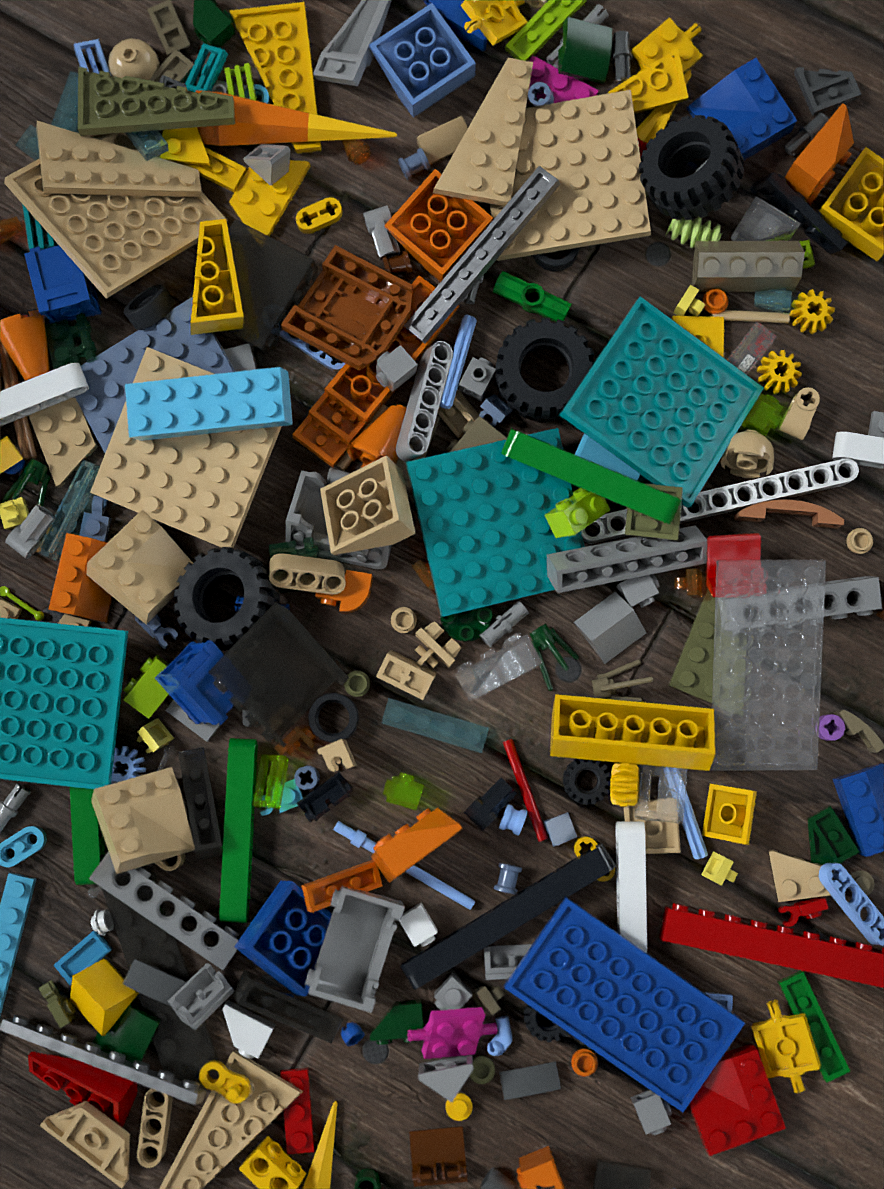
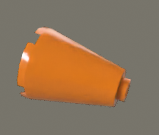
[0,310,50,381]
[347,404,407,467]

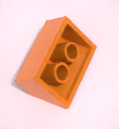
[48,533,112,623]

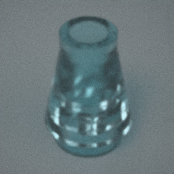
[754,288,792,313]

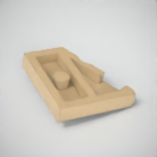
[769,850,830,902]

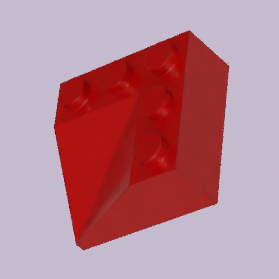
[689,1043,786,1156]

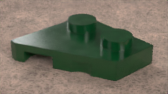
[807,805,859,865]

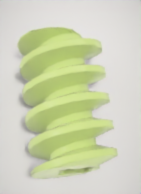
[665,216,722,249]

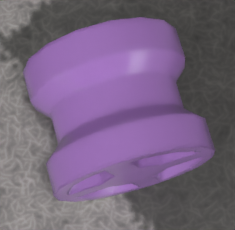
[814,714,845,741]

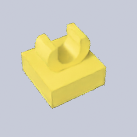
[674,285,706,316]
[0,497,29,530]
[137,718,174,753]
[701,852,738,886]

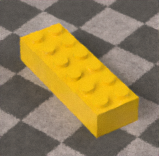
[550,694,715,771]

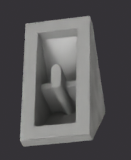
[243,144,290,186]

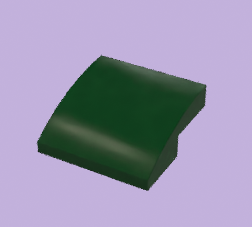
[558,17,612,84]
[93,1001,161,1063]

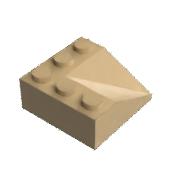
[320,456,416,555]
[87,510,193,625]
[91,767,195,874]

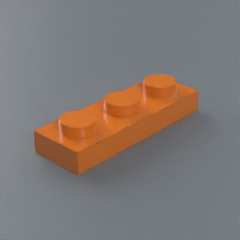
[301,860,383,912]

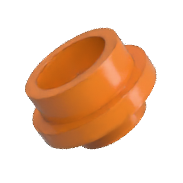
[702,289,729,314]
[571,1048,598,1076]

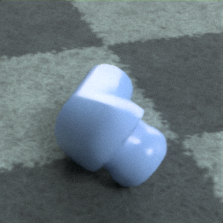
[487,1016,513,1056]

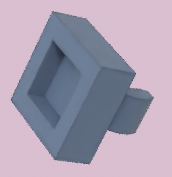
[479,394,514,427]

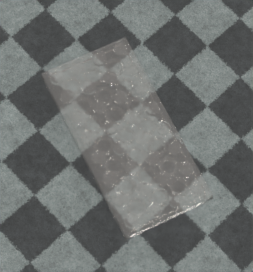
[711,560,826,771]

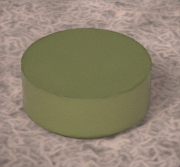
[469,1055,495,1084]

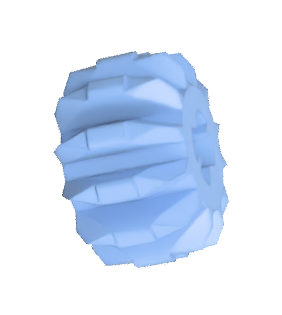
[111,746,146,784]

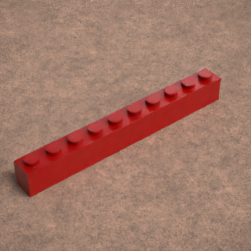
[659,903,884,988]

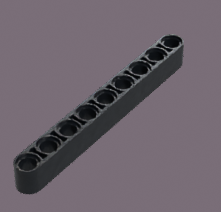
[400,843,616,990]

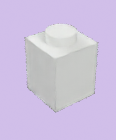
[398,902,438,947]

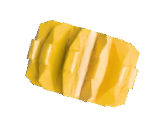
[789,289,835,335]
[757,350,802,394]
[610,763,640,807]

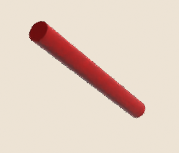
[503,739,548,842]

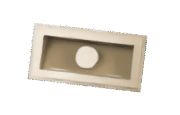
[417,116,468,165]
[438,389,479,439]

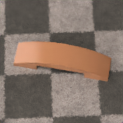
[734,500,844,529]

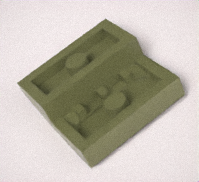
[625,483,683,540]

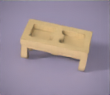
[376,650,437,700]
[317,739,357,772]

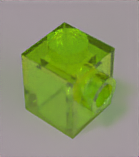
[741,393,783,436]
[383,772,424,810]

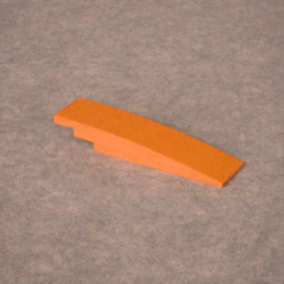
[292,276,460,468]

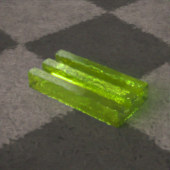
[252,754,289,809]

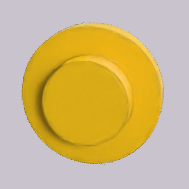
[446,1092,472,1121]

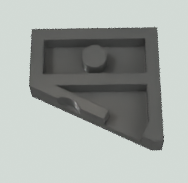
[794,67,861,116]

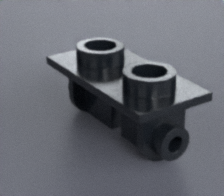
[297,772,353,823]

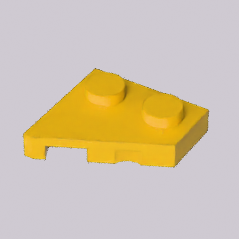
[160,127,211,166]

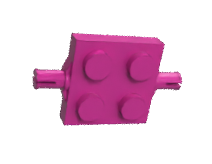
[407,1007,498,1059]

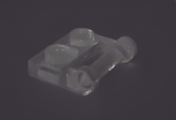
[635,765,688,824]

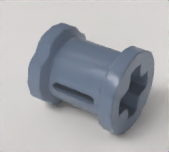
[528,82,554,107]
[398,148,431,180]
[294,766,320,790]
[494,863,522,894]

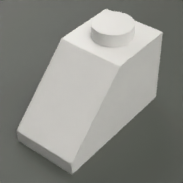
[223,1000,276,1059]

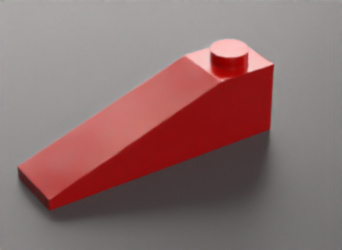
[28,1051,137,1128]

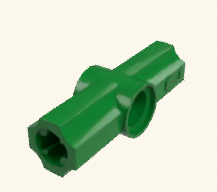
[493,271,572,323]

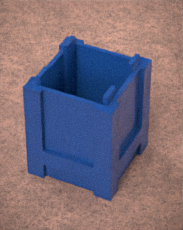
[24,245,102,327]
[155,640,252,725]

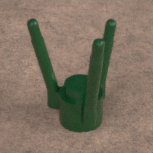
[0,459,51,507]
[529,623,579,691]

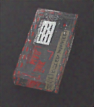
[727,321,777,375]

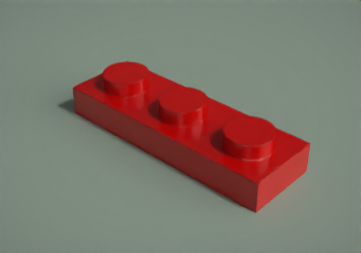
[281,1068,315,1154]

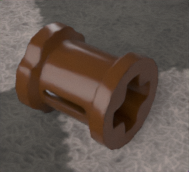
[382,250,413,275]

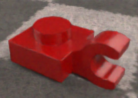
[778,897,829,927]

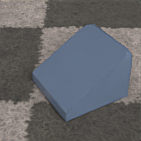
[544,812,577,847]

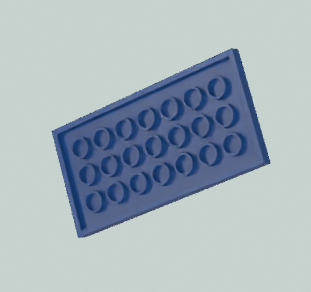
[504,897,745,1112]

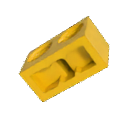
[239,1136,307,1189]

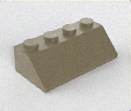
[691,241,805,292]

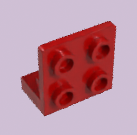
[706,533,766,597]

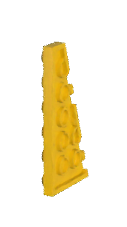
[229,2,322,153]

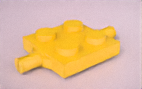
[461,0,528,45]
[631,17,703,75]
[751,1000,821,1093]

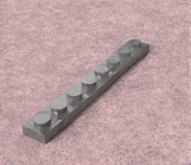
[404,166,560,344]
[0,1015,206,1105]

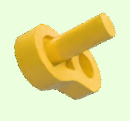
[199,1060,251,1104]

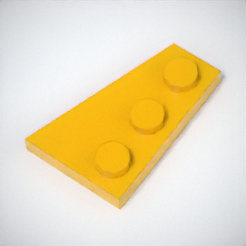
[608,47,689,114]

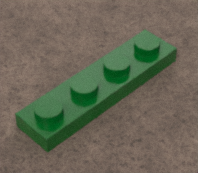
[777,970,851,1083]

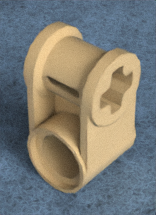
[778,387,820,440]

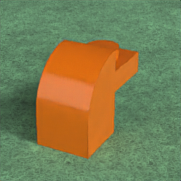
[315,570,373,614]

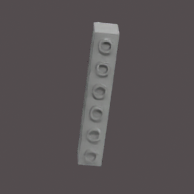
[547,525,707,593]
[718,576,882,633]
[89,851,239,970]

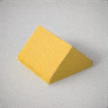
[702,784,757,845]
[70,959,138,1036]

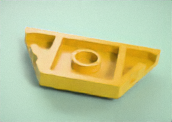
[229,160,311,249]

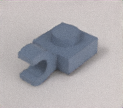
[79,496,112,542]
[135,614,178,649]

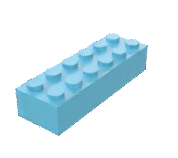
[125,367,293,441]

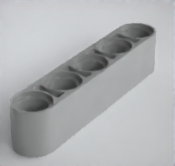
[396,341,453,462]

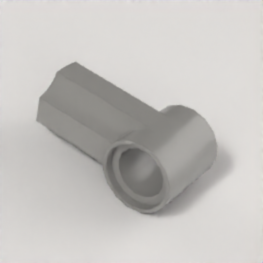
[363,205,401,260]
[5,504,56,559]

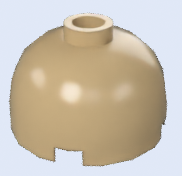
[108,38,160,80]
[720,430,774,478]

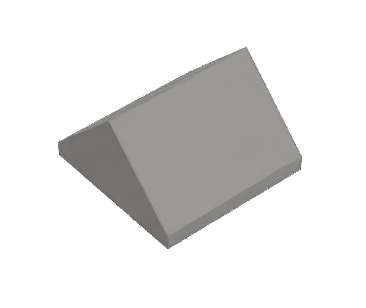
[573,591,646,664]
[418,1055,473,1102]

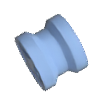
[499,804,528,836]

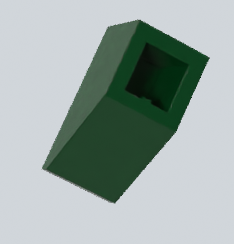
[193,0,236,48]
[370,999,424,1045]

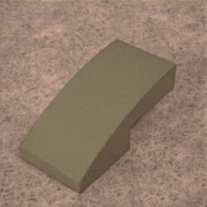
[147,0,191,56]
[834,710,884,753]

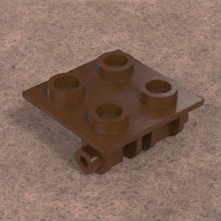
[409,1126,468,1187]

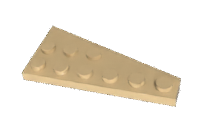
[433,58,533,206]
[36,121,201,197]

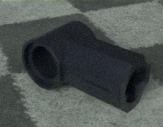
[464,777,517,831]

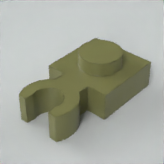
[39,980,76,1029]

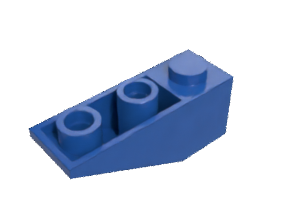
[424,0,487,51]

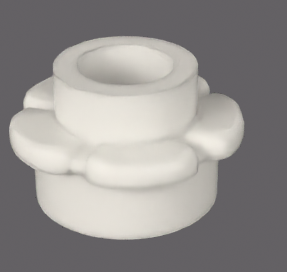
[91,909,115,935]

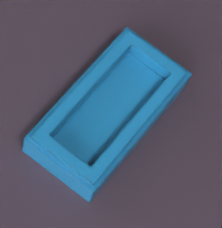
[54,930,113,985]

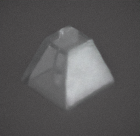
[730,196,801,241]

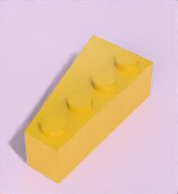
[191,219,244,335]

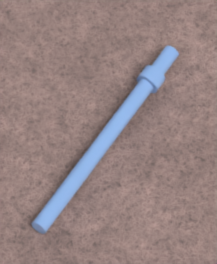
[333,821,475,910]

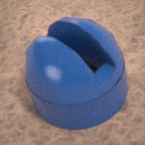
[341,1022,365,1046]

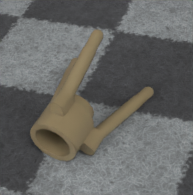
[591,659,653,702]

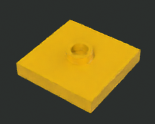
[671,316,724,358]

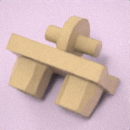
[415,621,461,668]

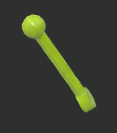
[0,586,45,621]

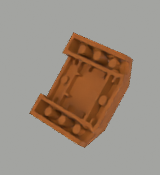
[281,245,413,371]

